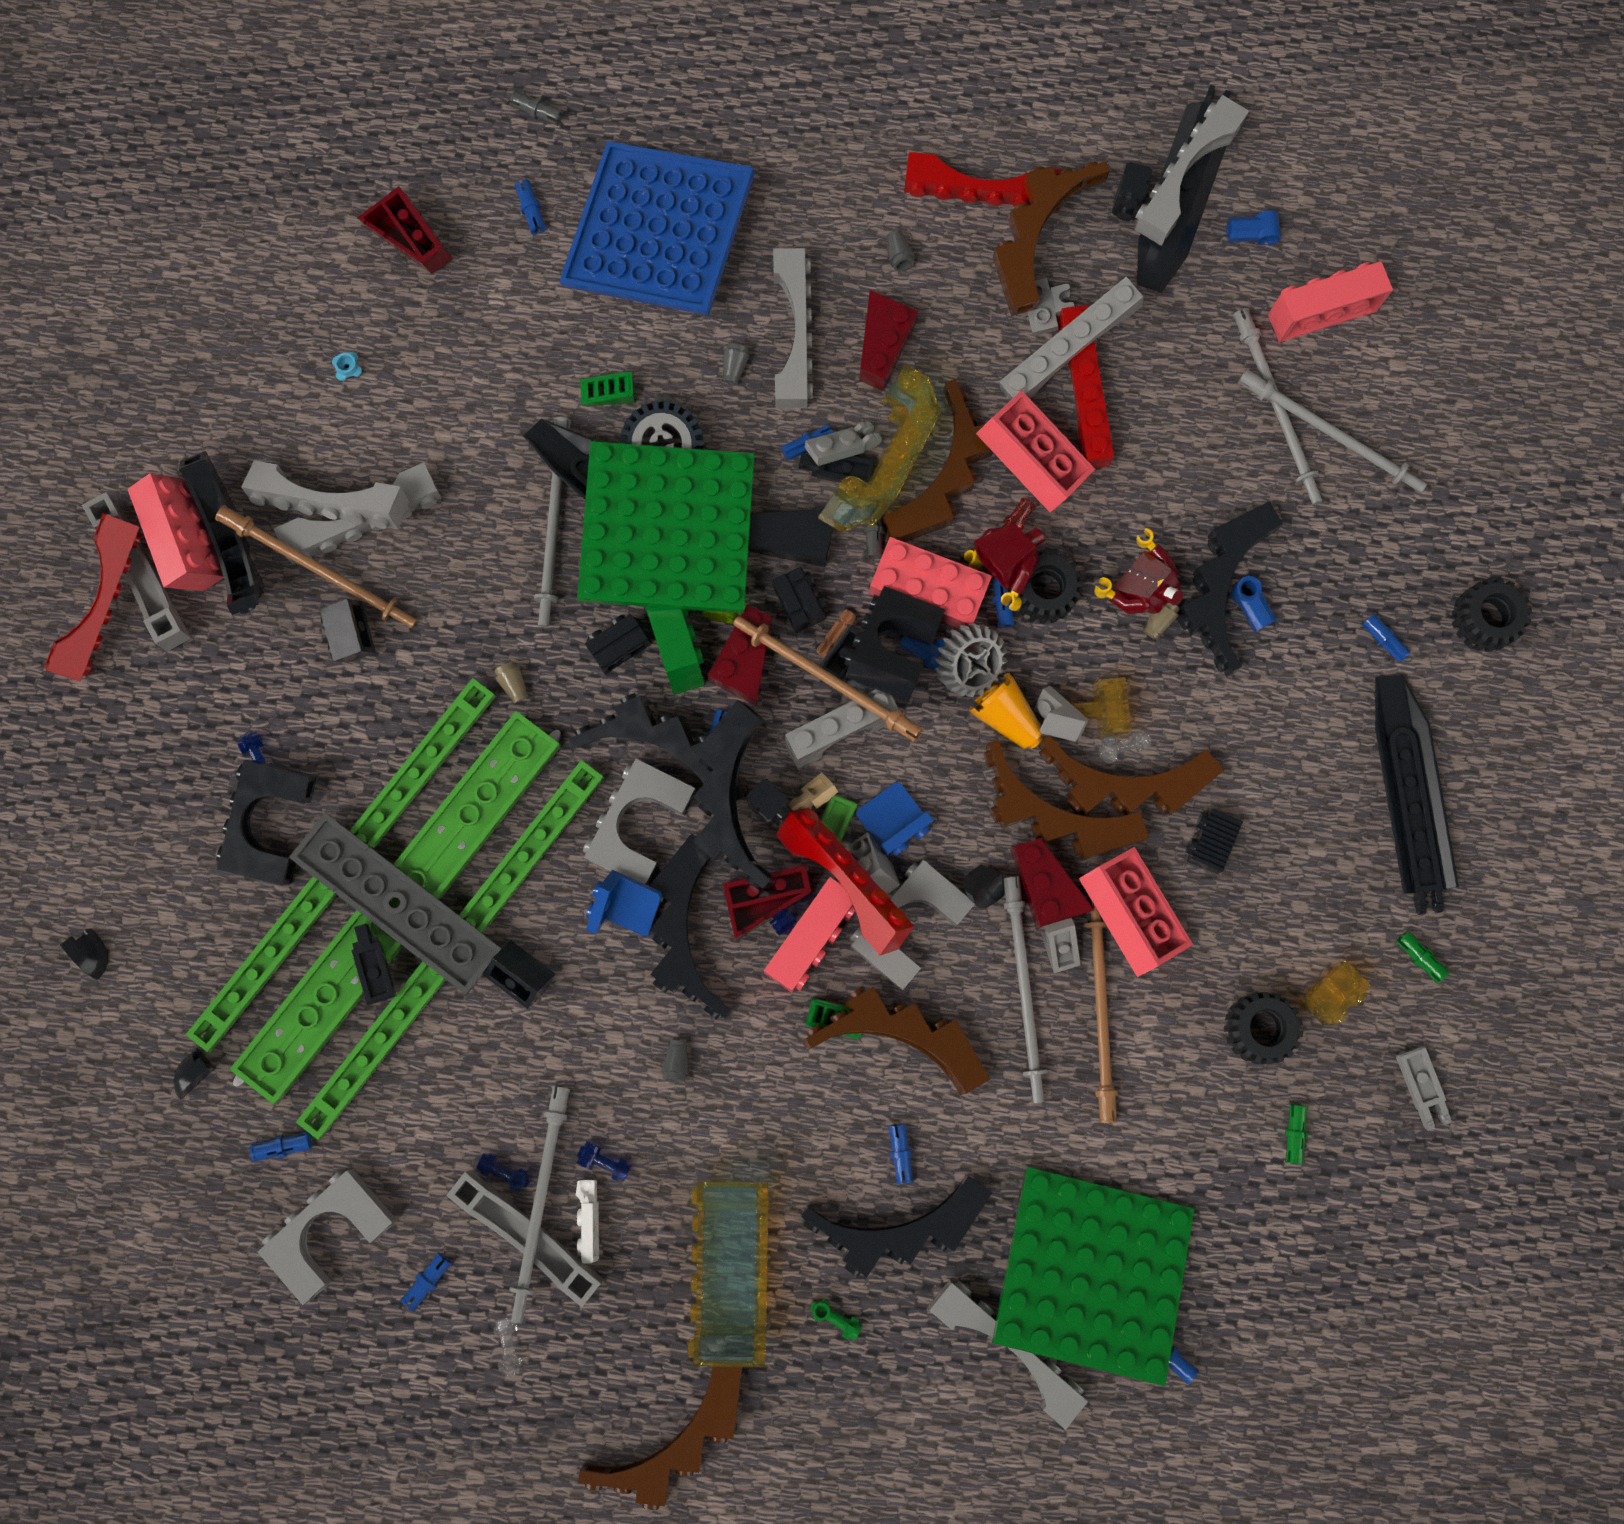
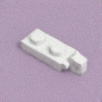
[576,1180,599,1263]

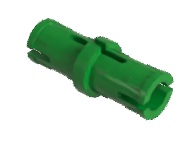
[1396,930,1450,983]
[1285,1105,1309,1165]

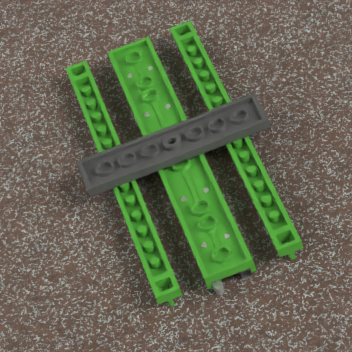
[186,678,604,1140]

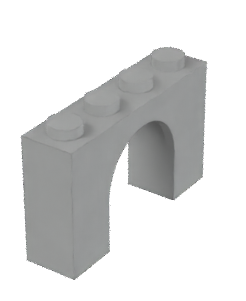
[785,689,898,770]
[583,759,696,885]
[850,860,975,991]
[258,1169,398,1305]

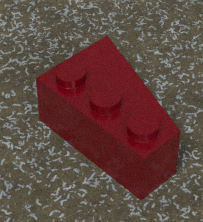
[357,186,453,274]
[722,864,811,941]

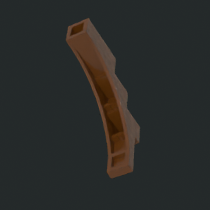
[992,161,1110,316]
[882,379,993,542]
[1038,735,1224,816]
[983,740,1149,861]
[802,986,990,1095]
[578,1358,743,1510]

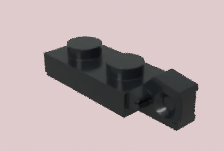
[799,453,875,489]
[351,924,397,1005]

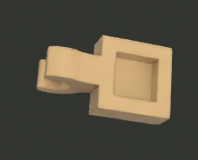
[788,773,838,811]

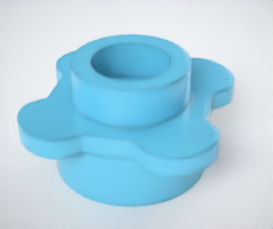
[332,352,362,381]

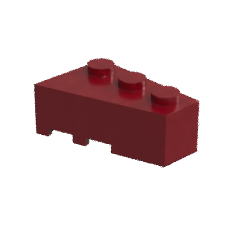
[859,290,918,391]
[708,604,772,707]
[1010,838,1094,929]

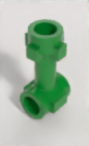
[810,1298,863,1341]

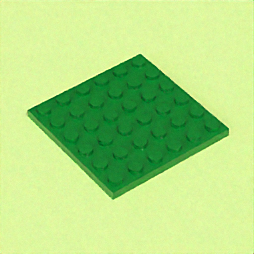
[577,441,754,614]
[992,1167,1194,1386]

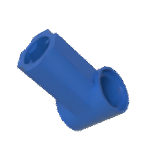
[1226,210,1281,245]
[1230,576,1276,632]
[899,636,946,673]

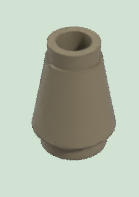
[1143,603,1180,640]
[494,661,529,704]

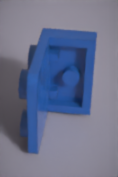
[856,782,934,857]
[586,870,662,936]

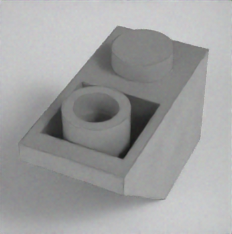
[847,832,900,894]

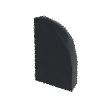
[963,864,1004,908]
[60,928,108,980]
[173,1047,215,1099]

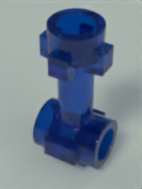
[236,731,273,765]
[769,909,797,936]
[576,1141,631,1181]
[476,1153,531,1191]

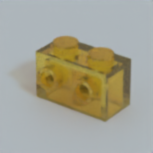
[1299,961,1371,1025]

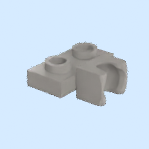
[1027,278,1075,336]

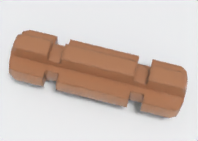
[817,609,856,658]

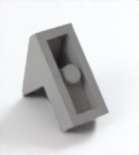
[1034,686,1089,742]
[1041,918,1081,973]

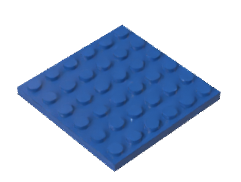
[559,141,755,316]

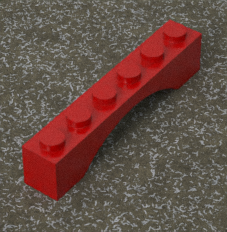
[904,152,1065,210]
[1058,305,1114,468]
[44,513,141,682]
[776,807,914,956]

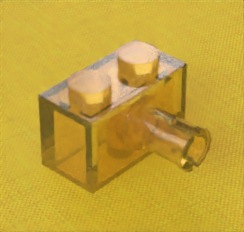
[1070,677,1132,739]

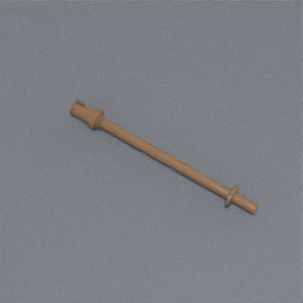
[215,505,417,628]
[734,616,924,743]
[1084,897,1118,1123]

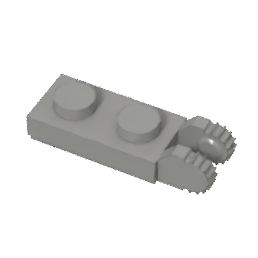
[805,421,882,466]
[1395,1046,1451,1131]

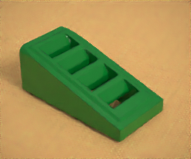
[580,372,635,406]
[805,998,861,1040]

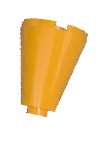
[969,673,1043,749]

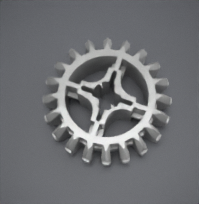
[935,623,1008,698]

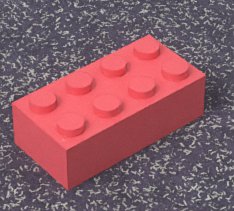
[1268,261,1393,343]
[976,390,1095,512]
[128,473,224,591]
[869,537,992,629]
[1079,847,1193,977]
[764,877,856,993]

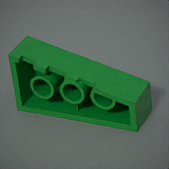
[646,607,705,695]

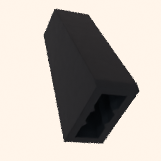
[748,508,837,568]

